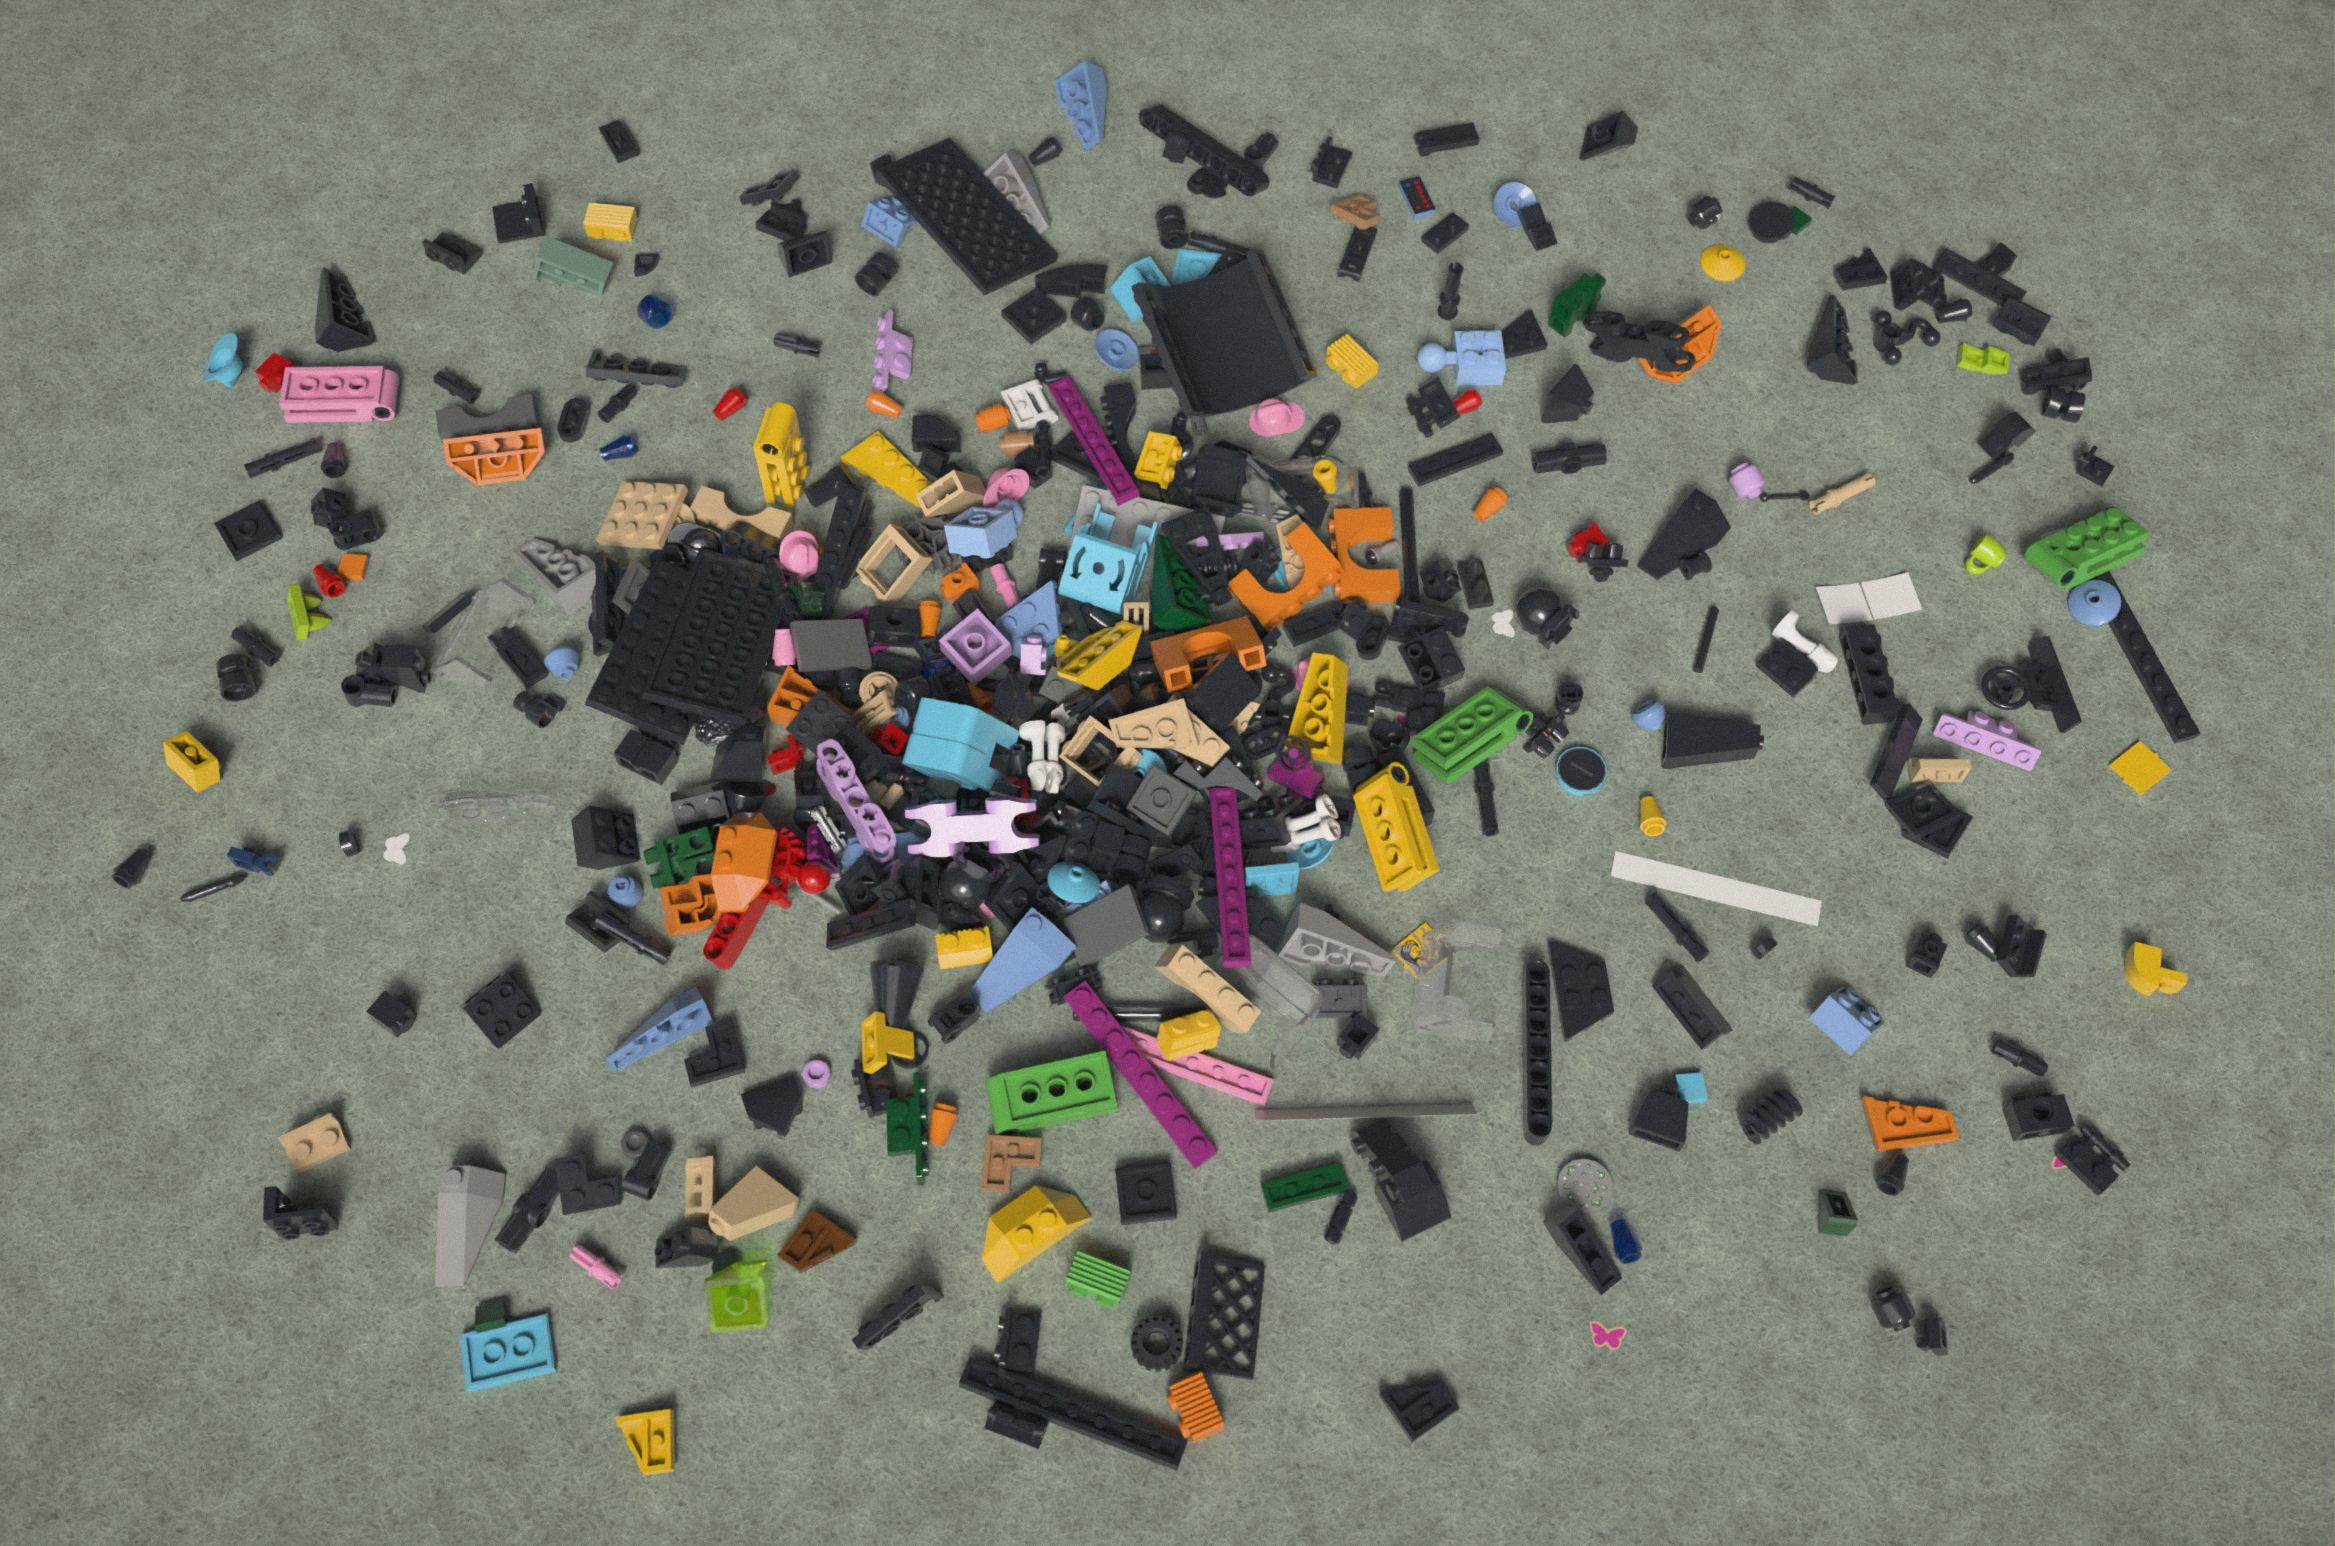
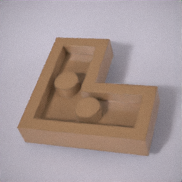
[1330,193,1380,229]
[981,1135,1042,1194]

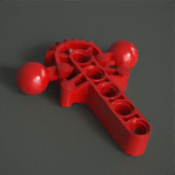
[703,825,831,970]

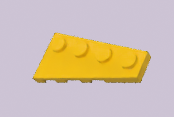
[841,431,932,509]

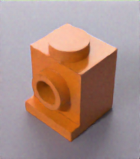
[939,562,980,603]

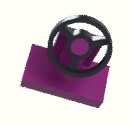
[1267,735,1325,799]

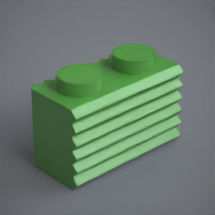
[1066,1249,1132,1308]

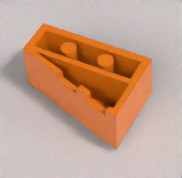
[767,665,850,727]

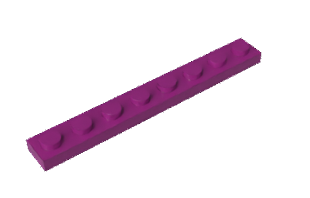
[1047,376,1140,506]
[1209,788,1251,968]
[1063,981,1217,1170]

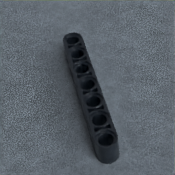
[1139,104,1269,197]
[1522,960,1552,1146]

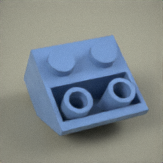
[1809,986,1885,1056]

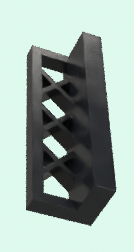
[592,551,621,657]

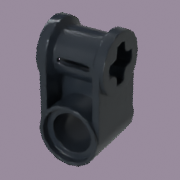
[329,510,382,551]
[927,993,980,1044]

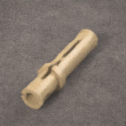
[1809,472,1876,515]

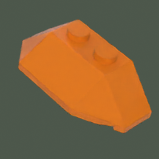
[1637,304,1722,384]
[443,428,545,485]
[711,812,778,912]

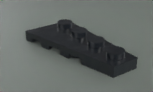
[586,350,685,388]
[1050,430,1136,487]

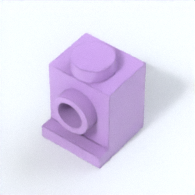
[1020,635,1047,675]

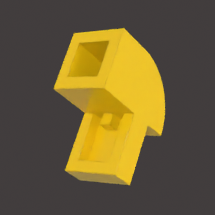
[2124,942,2188,996]

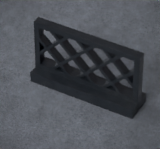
[1182,1251,1265,1380]

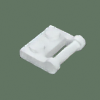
[1001,380,1058,431]

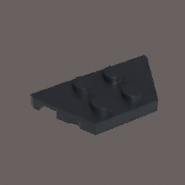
[1195,888,1286,983]
[1547,942,1614,1042]

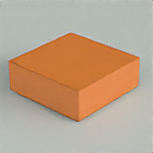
[337,554,369,581]

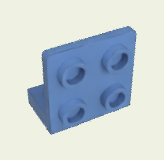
[861,195,918,248]

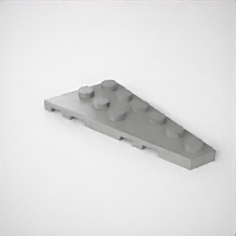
[1067,485,1225,557]

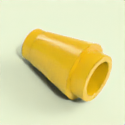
[1313,460,1337,494]
[1640,796,1666,836]

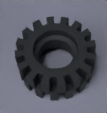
[1131,1315,1183,1372]

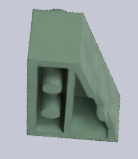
[533,236,613,296]

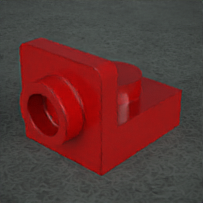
[767,734,804,776]

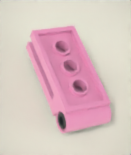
[279,366,399,423]

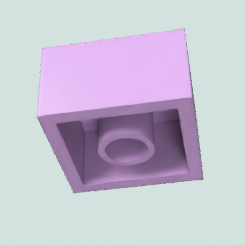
[939,608,1012,686]

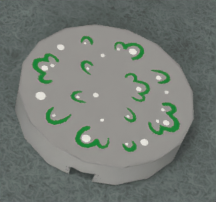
[1556,1159,1613,1215]

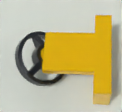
[861,1011,929,1074]

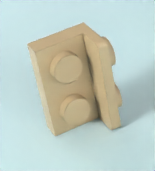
[1908,757,1972,782]
[278,1113,350,1174]

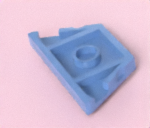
[994,581,1063,660]

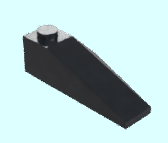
[315,267,374,352]
[1807,294,1858,385]
[1238,451,1329,530]
[1637,488,1731,580]
[1076,684,1171,779]

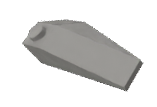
[983,152,1051,236]
[513,538,596,615]
[1277,903,1396,977]
[435,1166,506,1287]

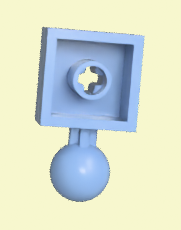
[1417,330,1506,386]
[944,499,1024,558]

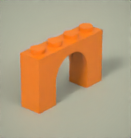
[1328,507,1400,603]
[1227,522,1344,629]
[1150,616,1267,693]

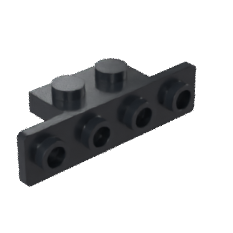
[2018,636,2082,733]

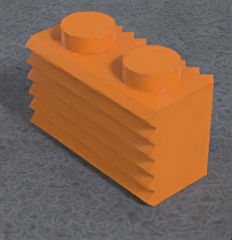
[1165,1371,1225,1444]

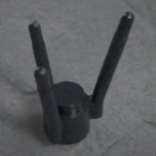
[1167,927,1219,960]

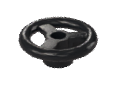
[1981,666,2031,710]

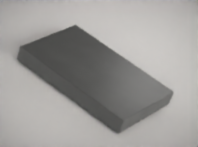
[790,619,872,672]
[1063,884,1150,968]

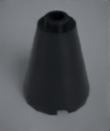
[870,960,924,1030]

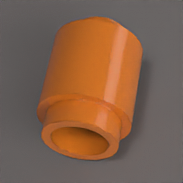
[974,403,1011,433]

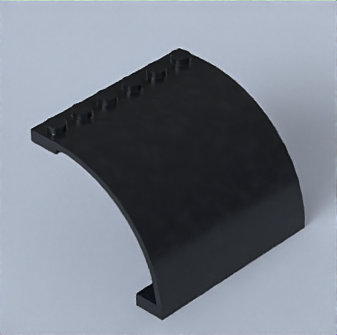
[1131,248,1318,416]

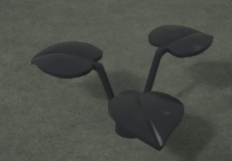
[989,674,1067,786]

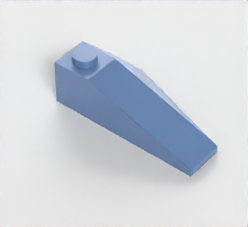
[1054,61,1107,150]
[968,908,1076,1013]
[606,987,713,1072]

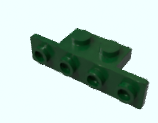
[886,1072,929,1185]

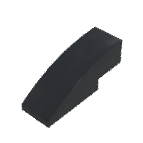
[1035,265,1108,298]

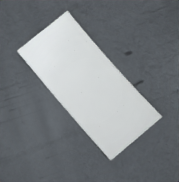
[1816,572,1922,624]

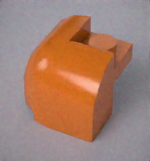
[660,874,721,937]

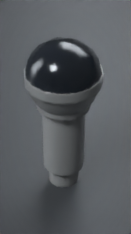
[1365,541,1398,565]

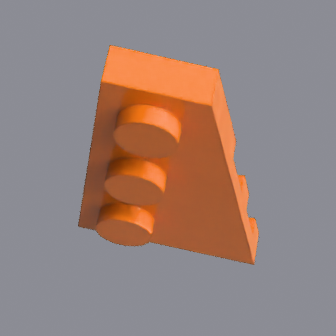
[1861,1096,1959,1152]

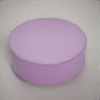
[802,1059,831,1088]

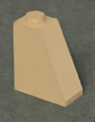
[915,470,986,517]
[708,1166,799,1241]

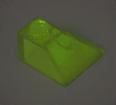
[704,1260,769,1333]

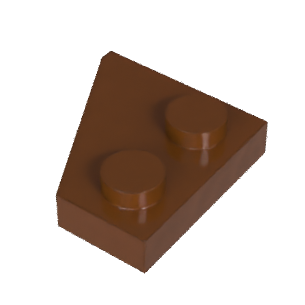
[777,1209,856,1274]

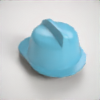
[203,333,243,387]

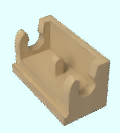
[684,1156,717,1220]

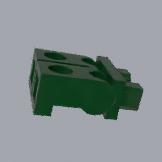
[1548,272,1606,338]
[643,826,716,888]

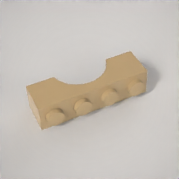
[690,486,794,541]
[1154,945,1261,1033]

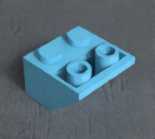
[1110,256,1171,323]

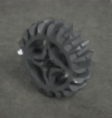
[895,513,958,575]

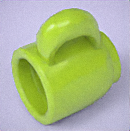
[1965,533,2008,575]

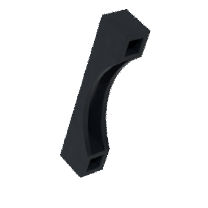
[1100,382,1161,502]

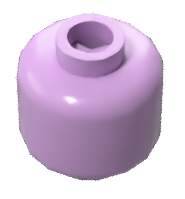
[1729,462,1766,500]

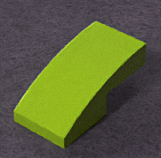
[1957,343,2010,374]

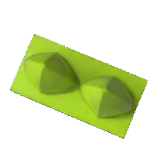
[287,584,332,640]

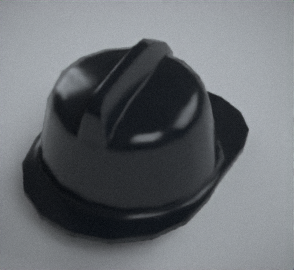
[668,523,723,564]
[724,779,776,816]

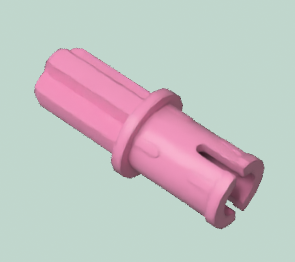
[990,564,1021,609]
[569,1245,624,1290]

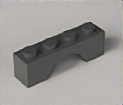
[435,394,540,443]

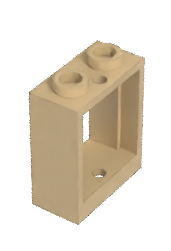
[856,524,933,604]
[1059,716,1143,787]

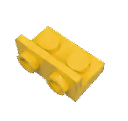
[1134,431,1182,489]

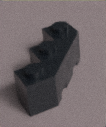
[1350,1117,1435,1205]

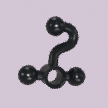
[1873,310,1941,366]
[1247,664,1297,728]

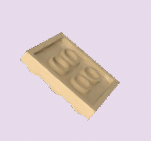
[596,481,688,550]

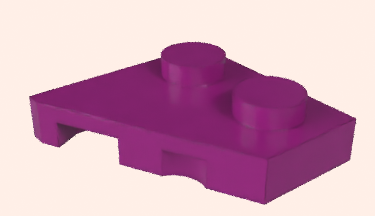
[807,823,842,879]

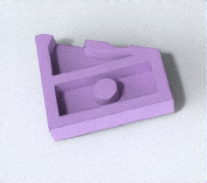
[1196,532,1264,549]

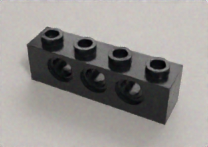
[1839,624,1900,725]

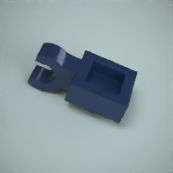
[227,846,281,876]

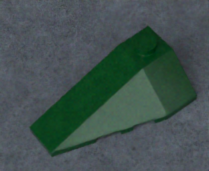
[1151,534,1212,633]

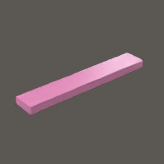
[1120,1025,1274,1106]

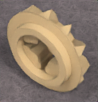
[859,672,898,711]

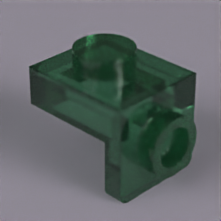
[787,581,825,616]

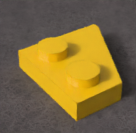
[616,1409,675,1475]

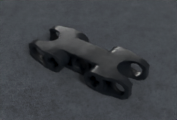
[1582,311,1696,372]

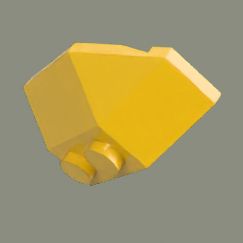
[1056,621,1142,690]
[982,1185,1091,1283]

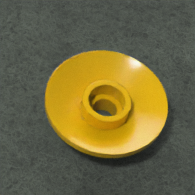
[1700,244,1746,281]

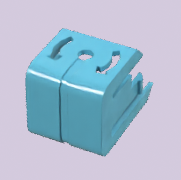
[1058,503,1158,614]
[902,698,1019,792]

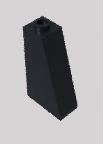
[1661,713,1764,769]

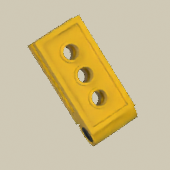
[753,402,810,508]
[1353,762,1440,892]

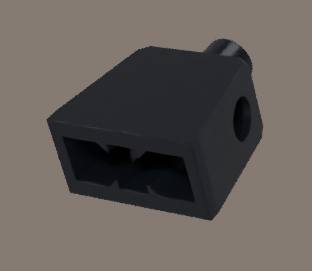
[1629,1081,1689,1152]

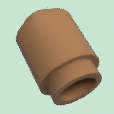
[999,431,1034,457]

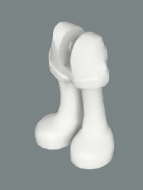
[1772,609,1838,673]
[1019,720,1066,794]
[1271,794,1341,853]

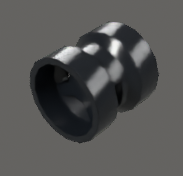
[1554,682,1584,716]

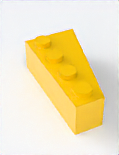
[1284,653,1348,765]

